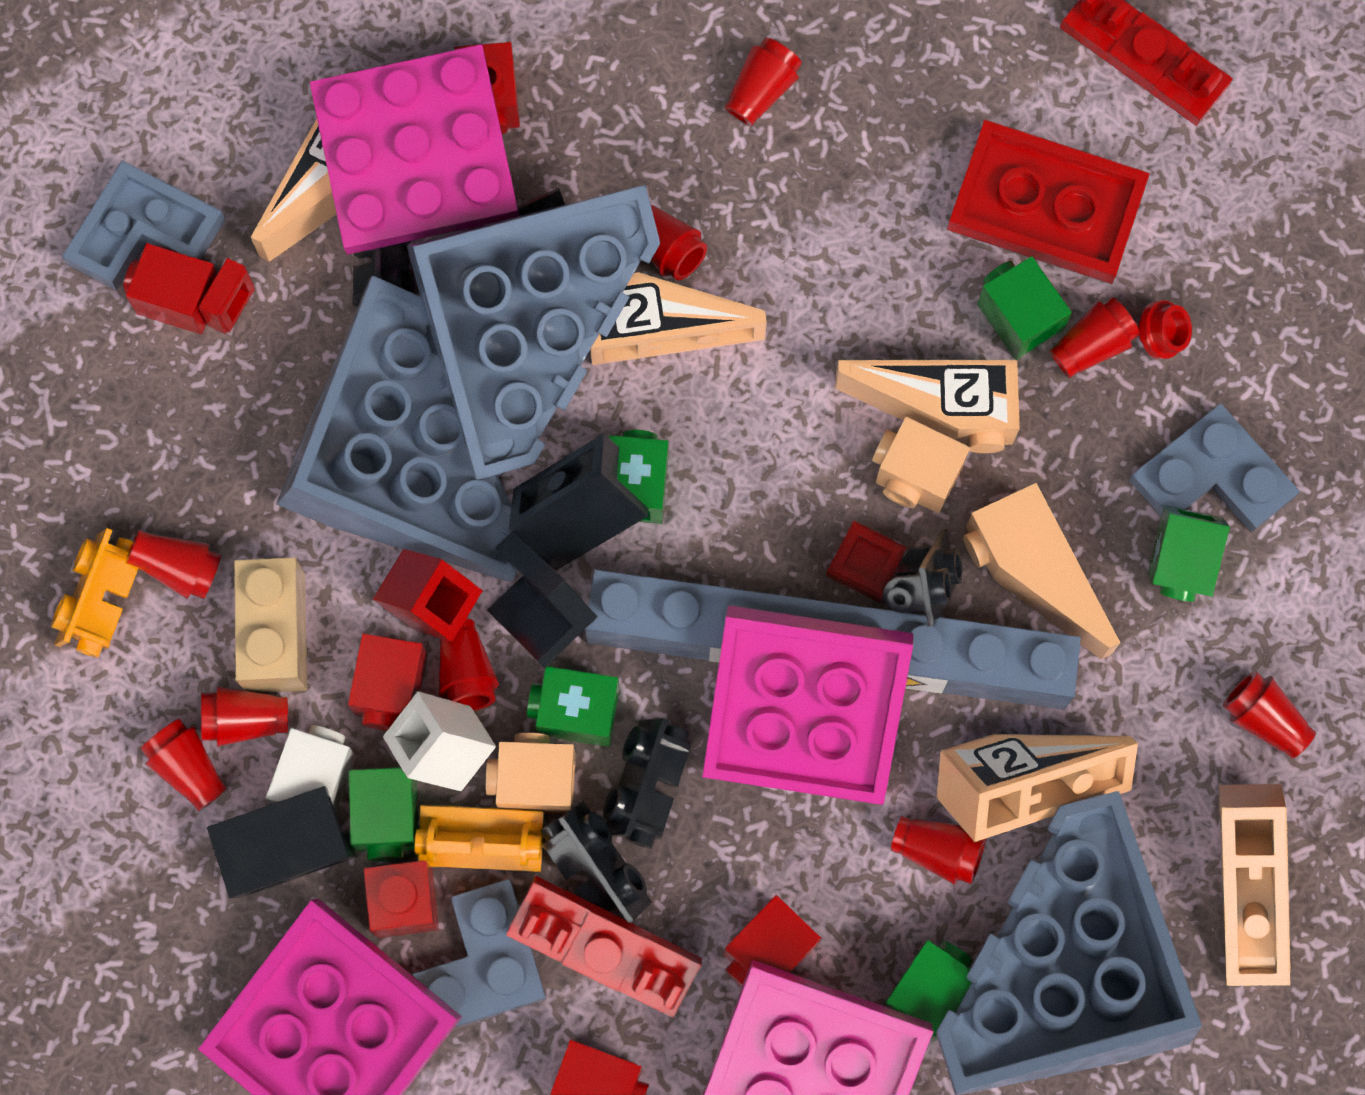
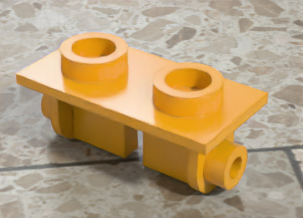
[51,528,138,658]
[415,804,544,872]

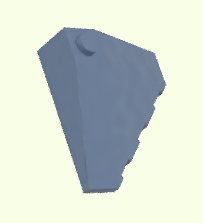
[407,185,660,480]
[276,275,516,582]
[936,791,1202,1095]

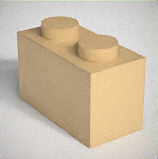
[234,557,307,693]

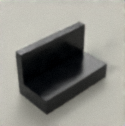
[509,433,649,571]
[487,531,598,668]
[207,786,358,898]

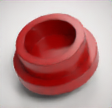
[1138,300,1192,359]

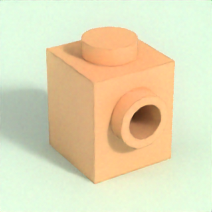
[872,417,971,514]
[486,733,576,814]

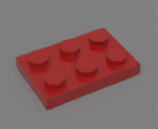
[947,119,1150,284]

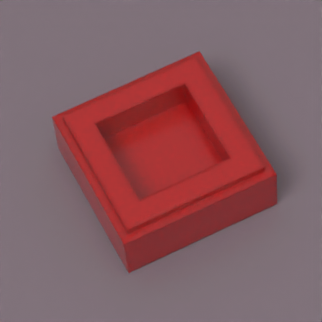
[198,257,255,334]
[826,521,907,603]

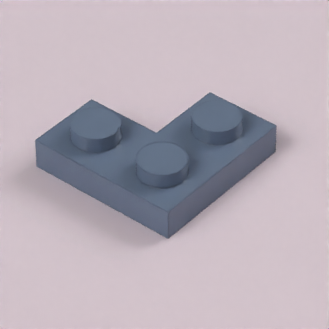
[62,161,226,290]
[1129,403,1300,533]
[411,879,546,1029]

